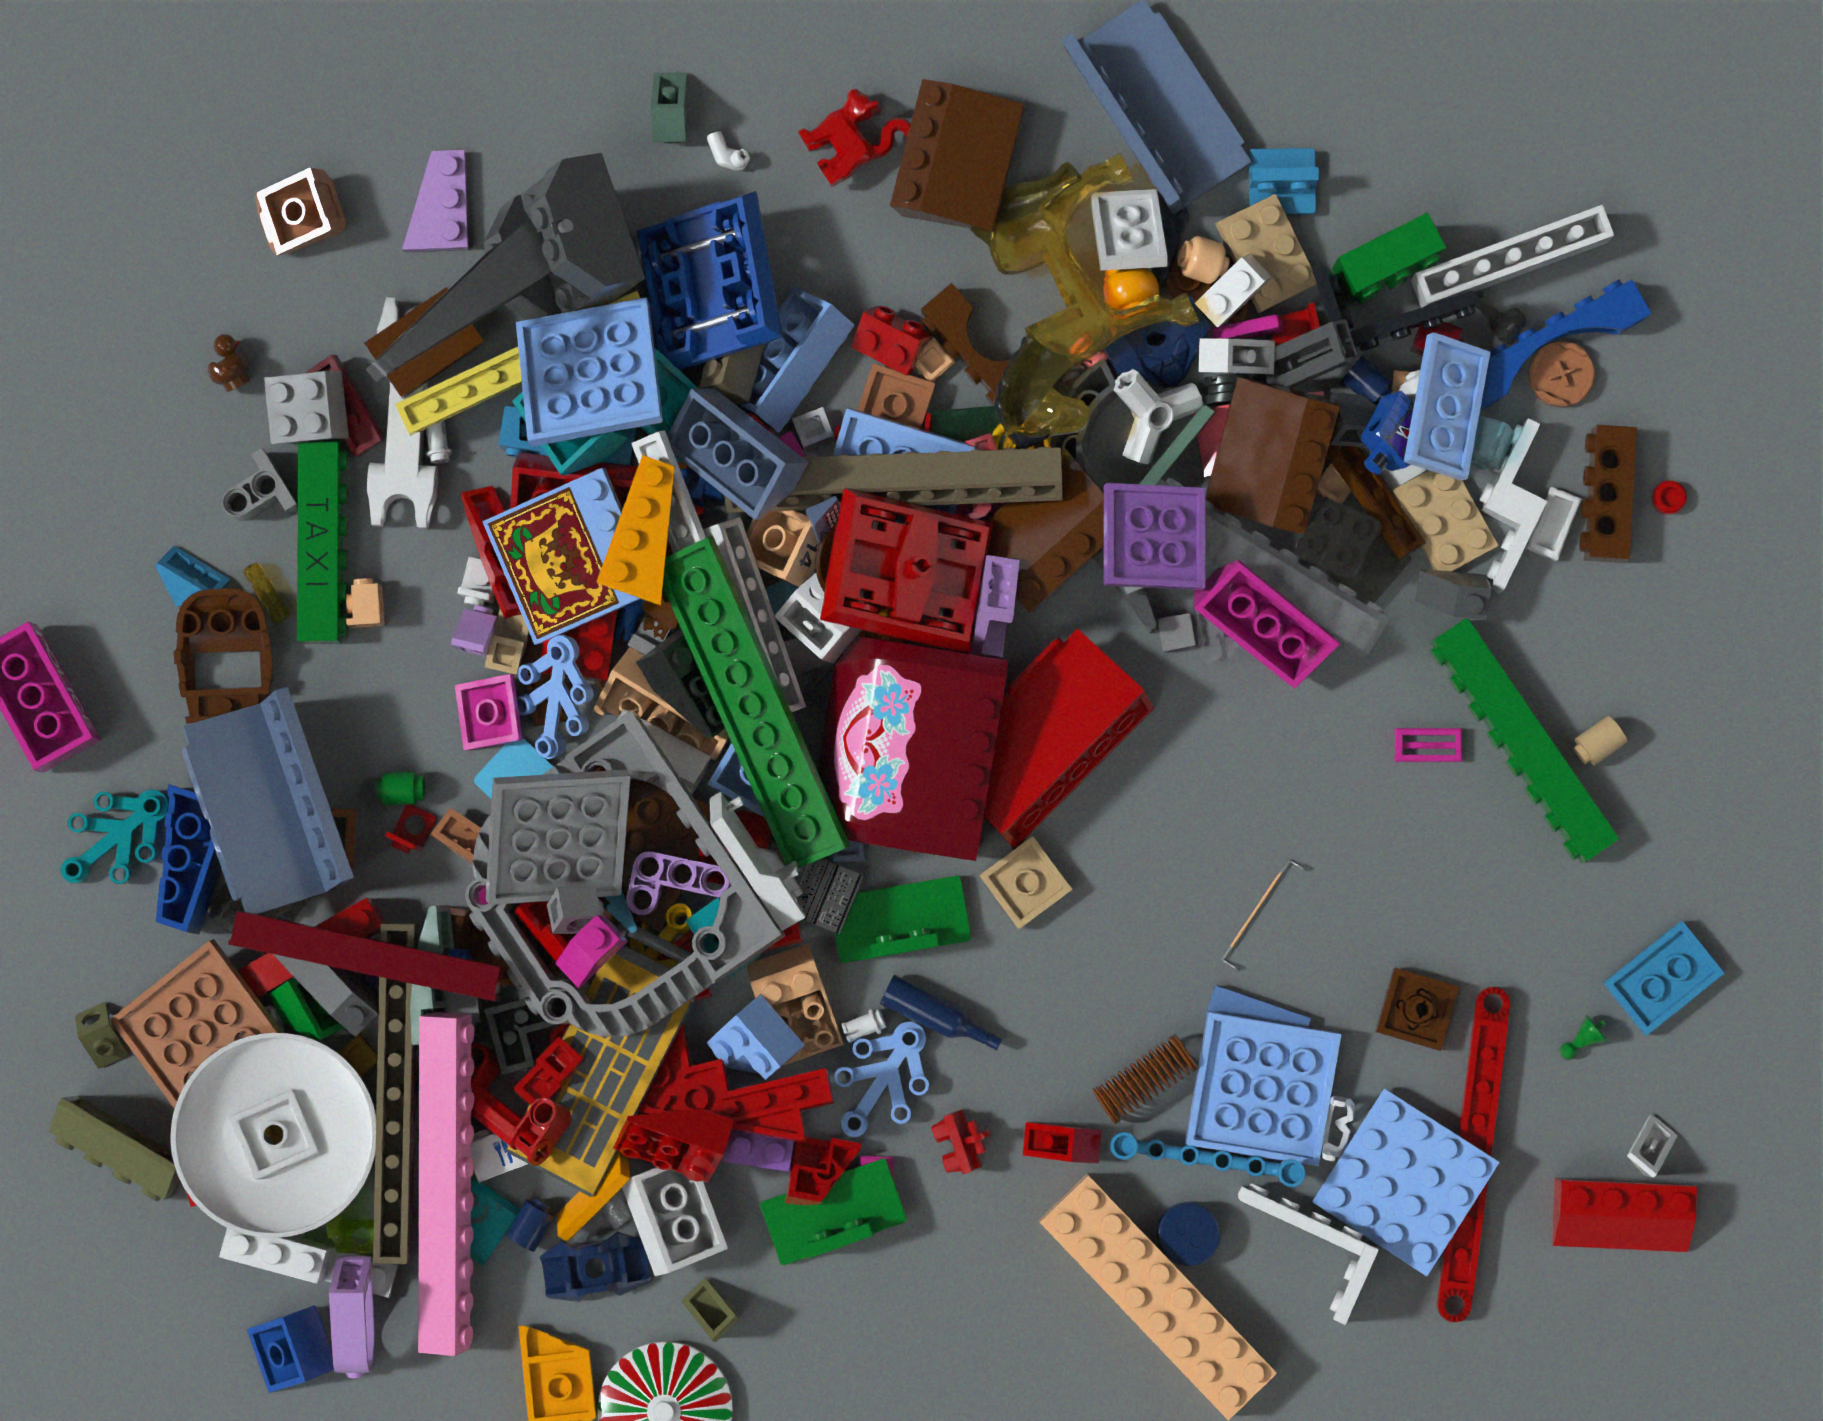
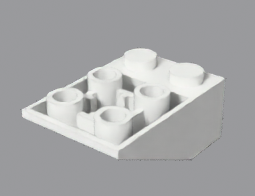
[774,573,861,663]

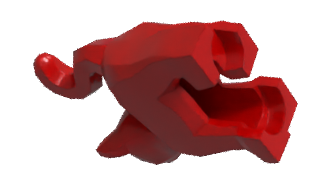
[798,89,911,187]

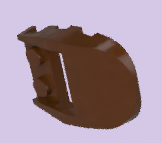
[174,588,274,724]

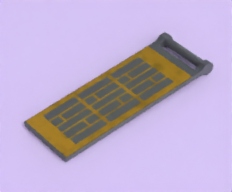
[506,920,696,1197]

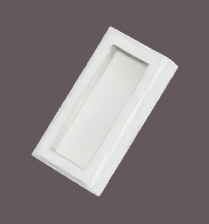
[1525,487,1582,561]

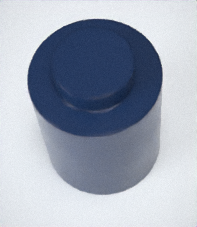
[1341,356,1393,403]
[506,1197,555,1252]

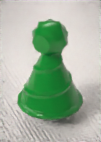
[1559,1015,1608,1060]

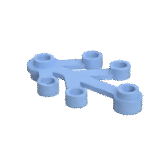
[517,635,594,759]
[834,1022,929,1137]

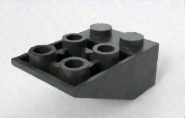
[636,629,725,739]

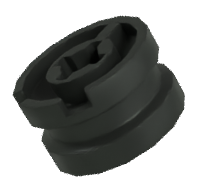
[1204,374,1251,405]

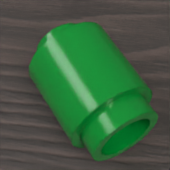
[376,771,425,805]

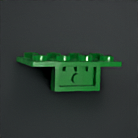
[834,875,971,963]
[760,1158,907,1266]

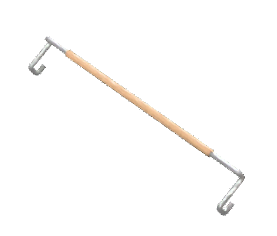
[1222,860,1306,971]

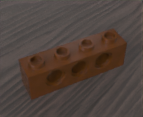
[1579,424,1637,563]

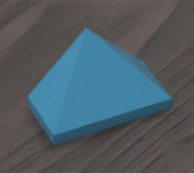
[156,546,230,607]

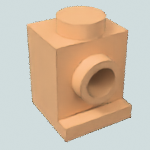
[346,578,385,629]

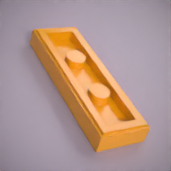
[557,1151,630,1241]

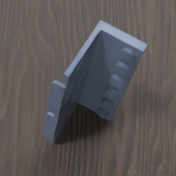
[1061,0,1252,214]
[182,687,354,914]

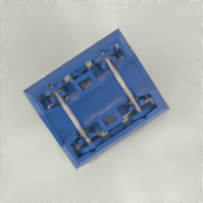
[636,191,783,370]

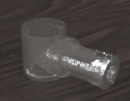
[574,1188,633,1244]

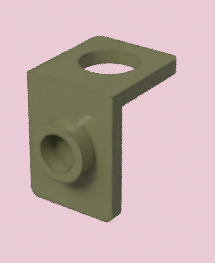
[75,1002,128,1068]

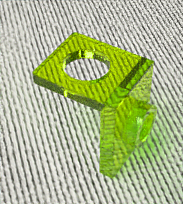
[327,1211,374,1253]

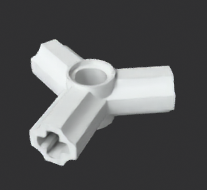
[1113,369,1203,464]

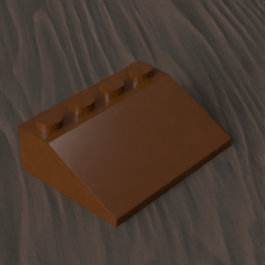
[890,79,1026,233]
[1205,376,1340,534]
[986,449,1104,613]

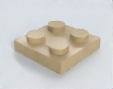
[979,836,1073,930]

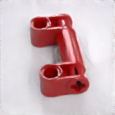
[471,1043,571,1166]

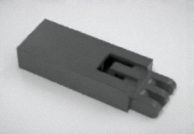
[1252,319,1358,389]

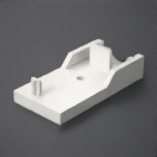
[709,792,805,931]

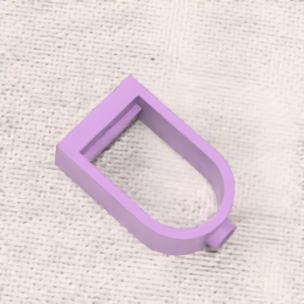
[329,1256,375,1379]

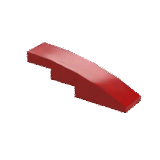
[461,485,521,618]

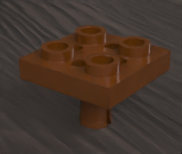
[1375,968,1459,1051]

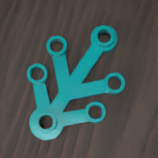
[60,789,169,884]

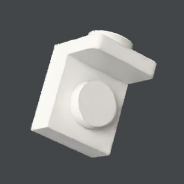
[457,557,495,607]

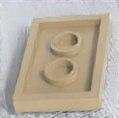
[1215,194,1316,313]
[1391,470,1499,572]

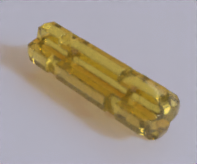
[243,562,290,624]

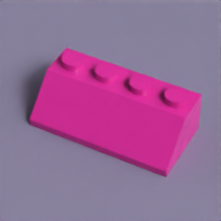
[1194,560,1340,689]

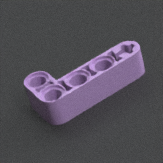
[626,852,732,915]

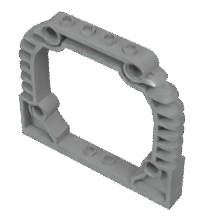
[465,710,786,1037]

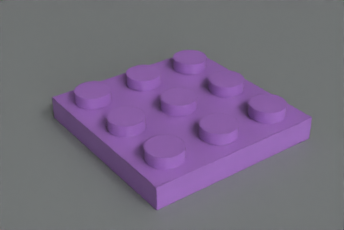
[1104,483,1205,590]

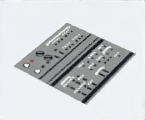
[797,859,863,934]

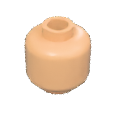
[1177,236,1229,284]

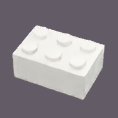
[622,1167,728,1276]

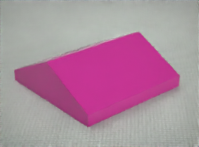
[455,674,523,750]

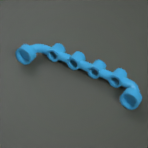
[1110,1132,1305,1187]

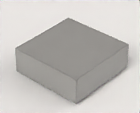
[1157,613,1196,652]

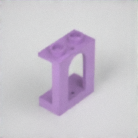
[970,555,1020,659]

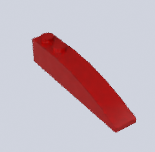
[238,897,386,999]

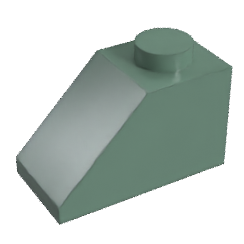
[651,73,687,144]

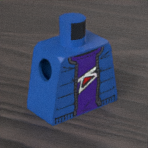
[1361,391,1414,474]

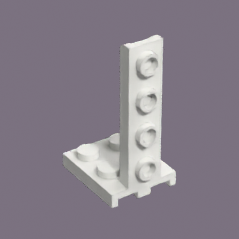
[1238,1183,1379,1325]

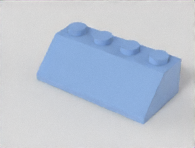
[736,286,855,433]

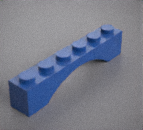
[1480,279,1652,411]

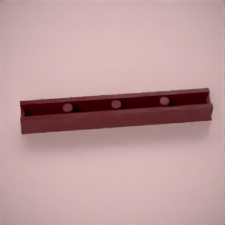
[228,911,505,1001]

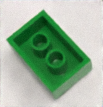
[1331,212,1446,305]

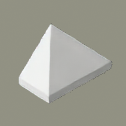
[1627,1114,1678,1178]

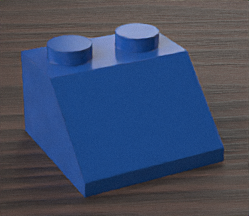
[247,1305,334,1393]

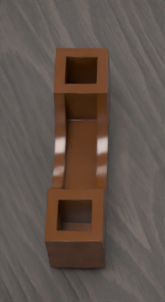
[921,283,1027,407]

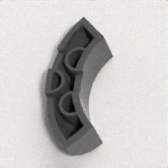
[1051,359,1119,480]

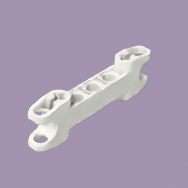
[367,297,438,529]

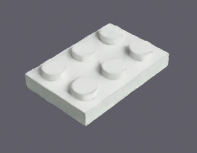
[1091,189,1167,271]

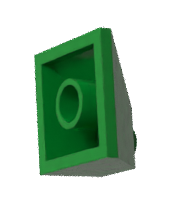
[268,977,345,1042]

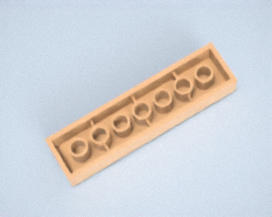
[1039,1174,1277,1421]

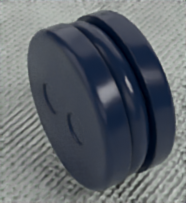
[1157,1202,1220,1266]

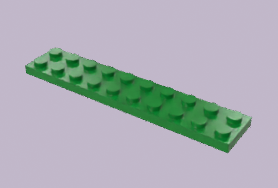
[663,536,850,868]

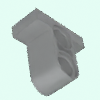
[222,448,298,521]

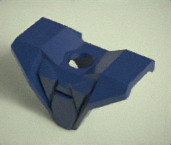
[1099,296,1211,388]
[540,1232,651,1302]

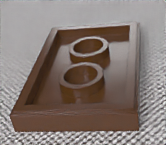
[364,287,485,399]

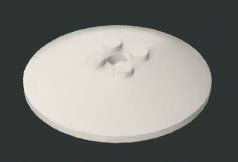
[170,1033,376,1238]

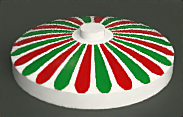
[598,1341,733,1421]

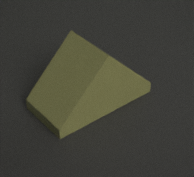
[681,1278,742,1343]

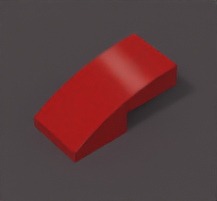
[513,1036,584,1106]

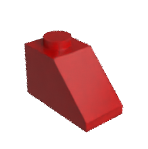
[1023,1122,1102,1164]

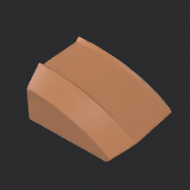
[256,168,347,256]

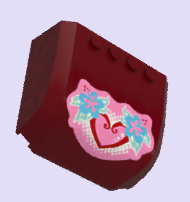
[818,636,1008,861]

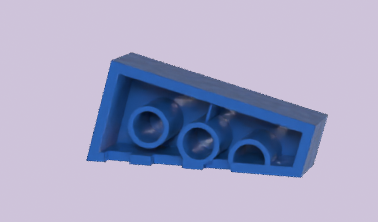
[156,784,222,935]

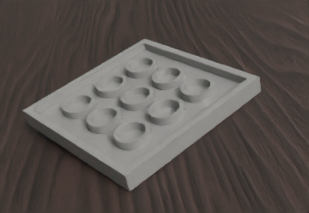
[486,770,630,905]

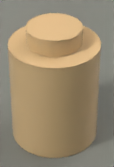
[1573,716,1628,766]

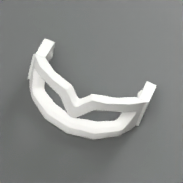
[1322,1096,1355,1161]

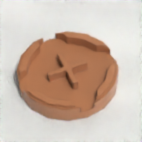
[1527,341,1595,408]

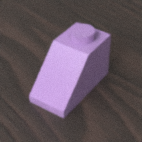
[451,605,498,657]

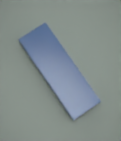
[1204,985,1311,1027]

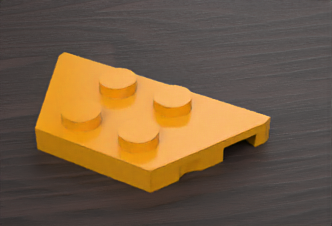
[518,1325,597,1421]

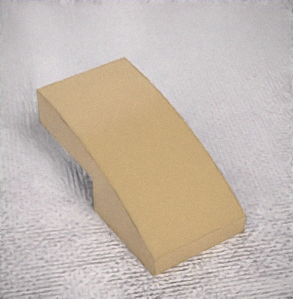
[485,609,530,675]

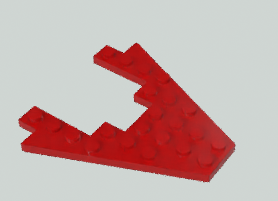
[549,921,834,1143]

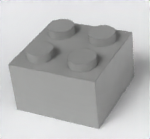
[264,371,349,444]

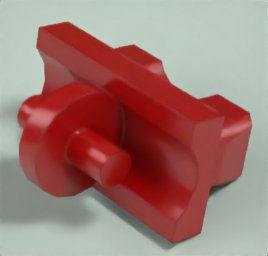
[931,1109,991,1174]

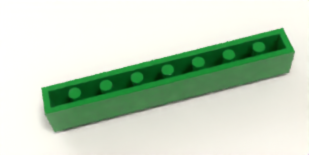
[1430,618,1619,863]

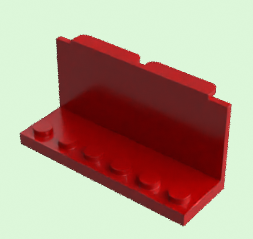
[984,628,1155,849]

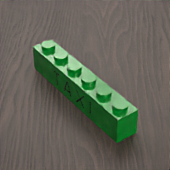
[297,442,349,644]

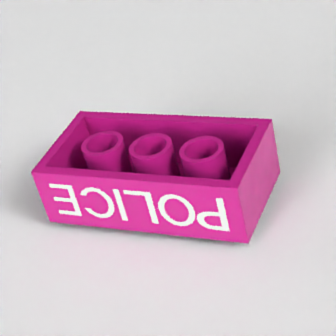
[0,621,102,773]

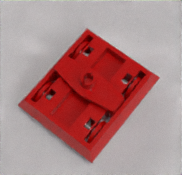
[820,488,993,654]

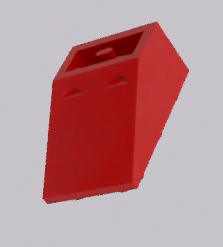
[613,1108,734,1183]

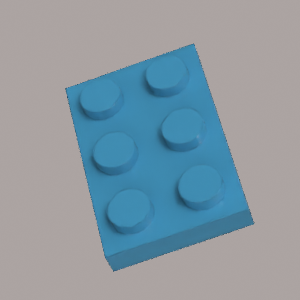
[1602,921,1725,1036]

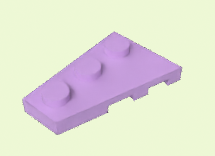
[402,150,469,252]

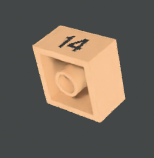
[746,510,818,587]

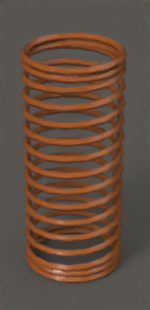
[1092,1034,1198,1124]

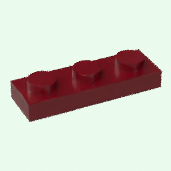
[306,355,386,457]

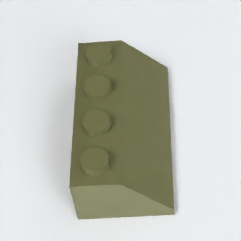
[49,1096,181,1201]

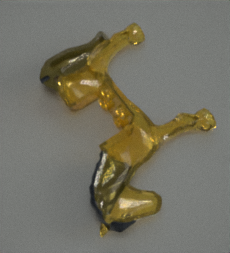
[970,153,1199,450]

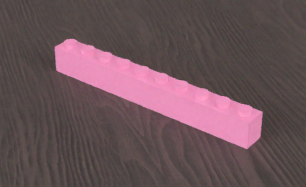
[418,1012,474,1356]

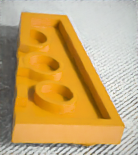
[597,455,675,606]

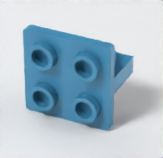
[1248,148,1319,215]

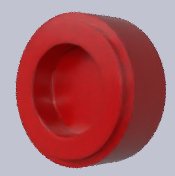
[1651,481,1687,515]

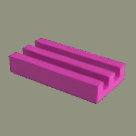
[1212,315,1284,339]
[1394,728,1462,762]

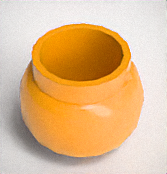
[1103,268,1159,320]

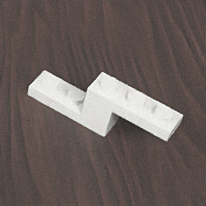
[1479,418,1547,594]
[219,1228,399,1298]

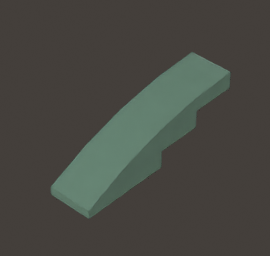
[410,905,454,1045]

